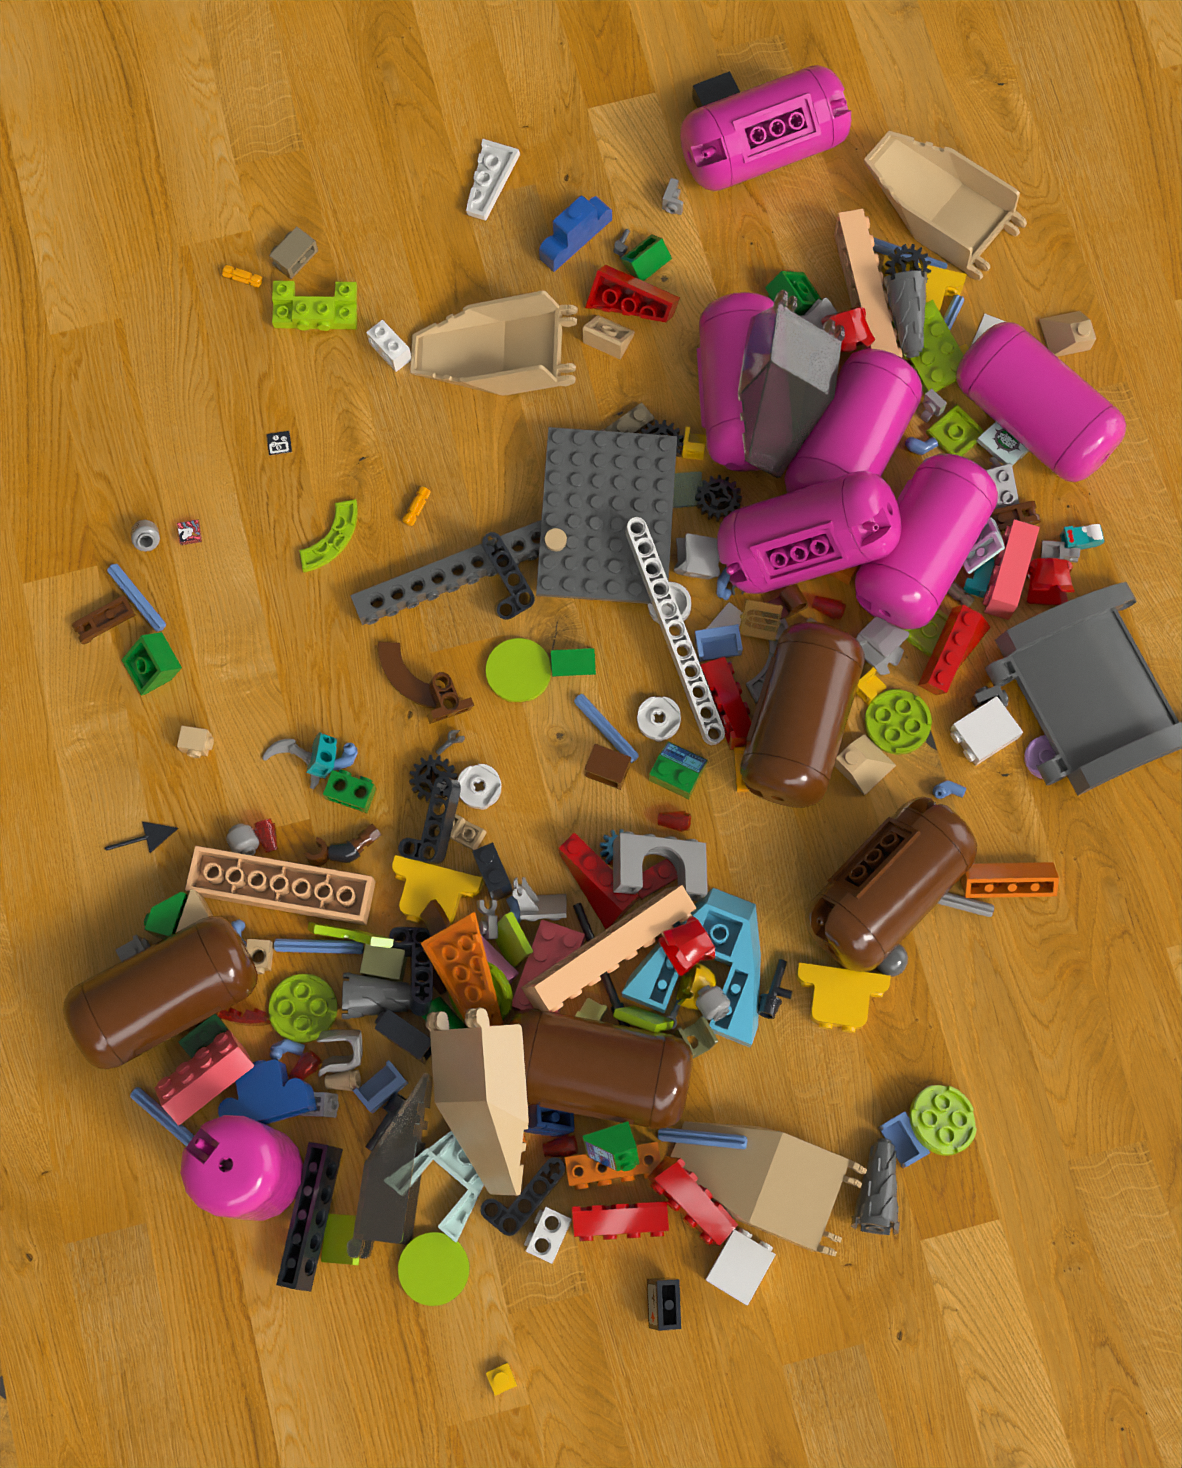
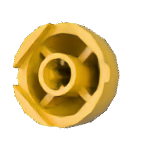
[676,963,716,1009]

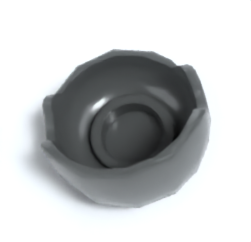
[876,944,908,977]

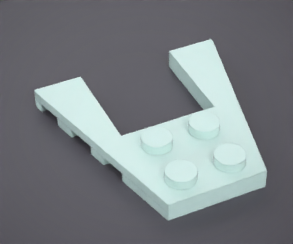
[384,1131,484,1242]

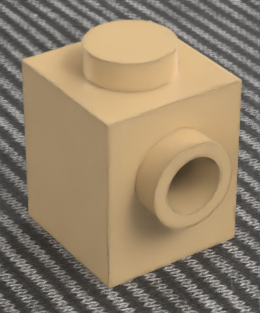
[177,726,214,758]

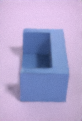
[694,624,743,662]
[353,1060,408,1113]
[878,1112,930,1168]

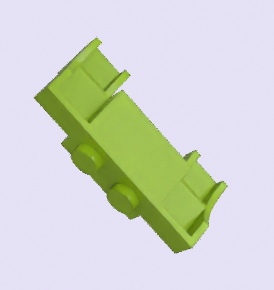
[272,281,357,331]

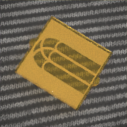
[739,599,783,641]

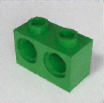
[323,769,376,813]

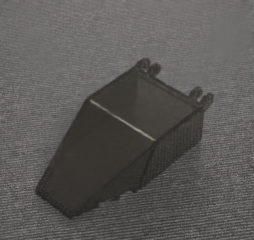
[738,290,845,478]
[347,1073,433,1259]

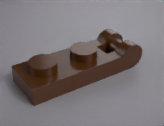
[989,501,1041,532]
[72,595,136,644]

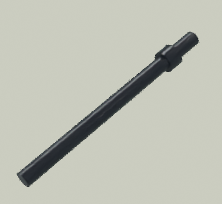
[573,903,630,1027]

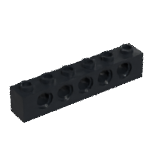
[276,1142,343,1292]

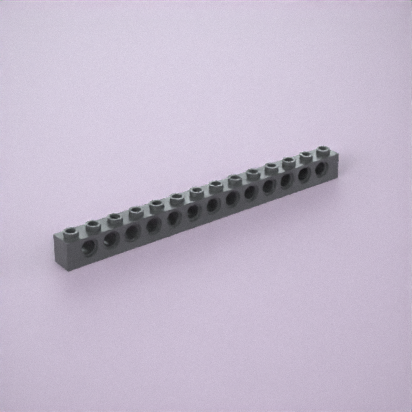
[350,520,542,625]

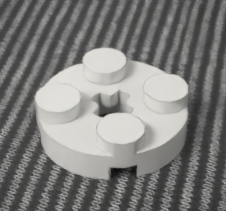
[637,696,681,742]
[458,764,502,810]

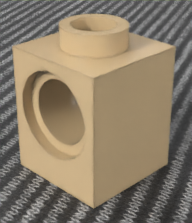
[246,939,274,974]

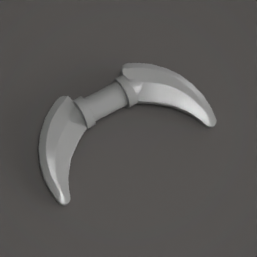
[263,739,321,789]

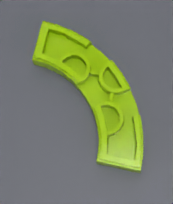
[299,499,358,572]
[307,922,394,948]

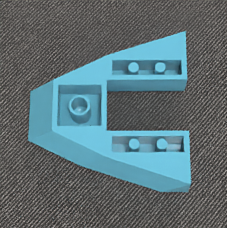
[622,888,761,1048]

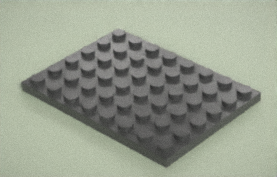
[536,427,677,604]

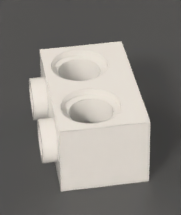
[366,320,411,372]
[524,1207,572,1264]

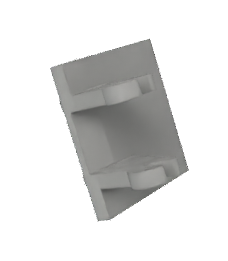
[986,457,1019,509]
[513,877,566,921]

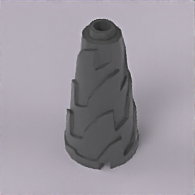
[884,271,927,358]
[342,972,423,1019]
[851,1138,900,1235]

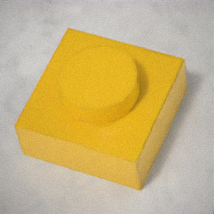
[486,1363,517,1396]

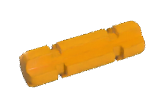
[222,265,262,288]
[402,486,430,526]

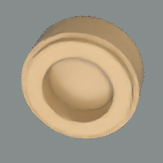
[545,528,567,552]

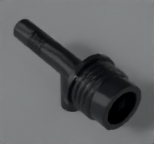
[757,959,793,1019]
[365,1093,410,1152]

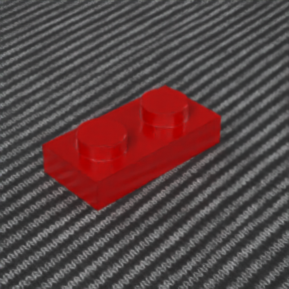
[637,858,678,900]

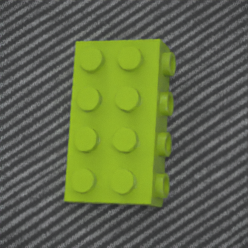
[891,300,964,394]

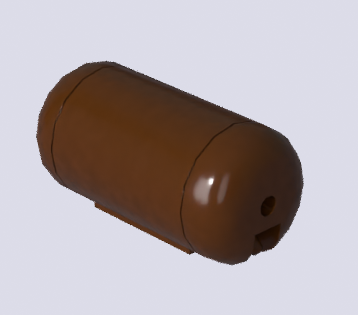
[741,622,865,808]
[805,797,978,972]
[63,916,258,1069]
[509,1009,693,1129]

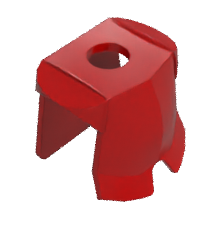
[821,307,875,354]
[1027,558,1074,605]
[658,916,715,976]

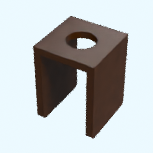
[585,744,631,790]

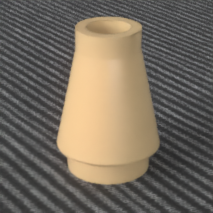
[325,1069,361,1091]

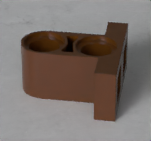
[427,672,474,724]

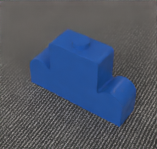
[539,195,612,272]
[218,1059,317,1125]

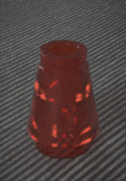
[812,596,846,620]
[658,811,691,833]
[254,818,278,853]
[288,1050,322,1080]
[542,1134,578,1157]

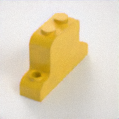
[881,255,967,312]
[392,855,483,926]
[796,963,891,1033]

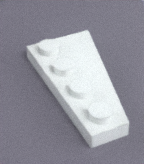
[466,139,520,221]

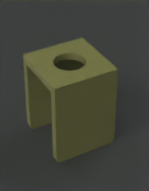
[360,944,408,982]
[673,1016,718,1059]

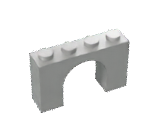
[613,831,707,901]

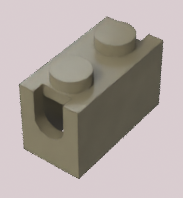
[269,227,318,279]

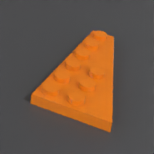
[421,912,504,1028]

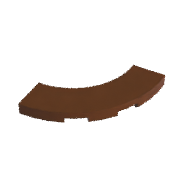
[378,642,441,709]
[420,899,451,995]

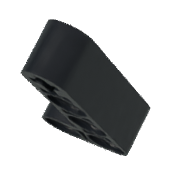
[481,532,535,620]
[398,776,461,864]
[389,927,433,1016]
[480,1157,566,1236]

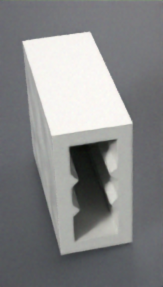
[950,697,1023,766]
[705,1228,776,1306]

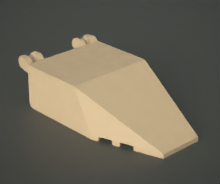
[864,131,1027,280]
[410,291,578,396]
[426,1007,529,1195]
[671,1121,867,1256]

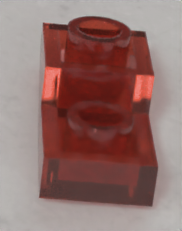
[218,1007,270,1026]

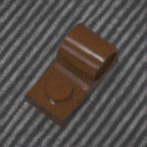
[760,584,808,625]

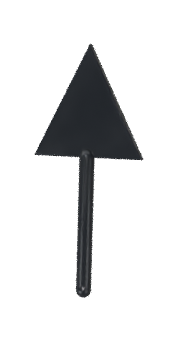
[105,822,179,853]

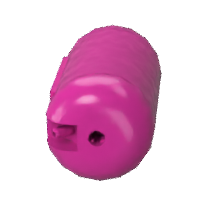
[680,65,852,191]
[697,292,792,472]
[956,322,1126,482]
[784,348,922,493]
[855,453,999,630]
[717,470,902,594]
[180,1115,304,1221]

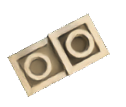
[436,814,487,850]

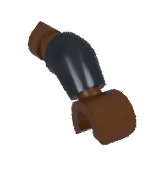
[304,823,381,866]

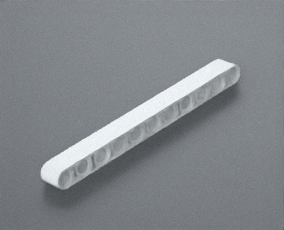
[625,517,725,745]

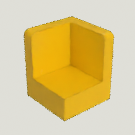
[682,426,706,460]
[856,667,886,705]

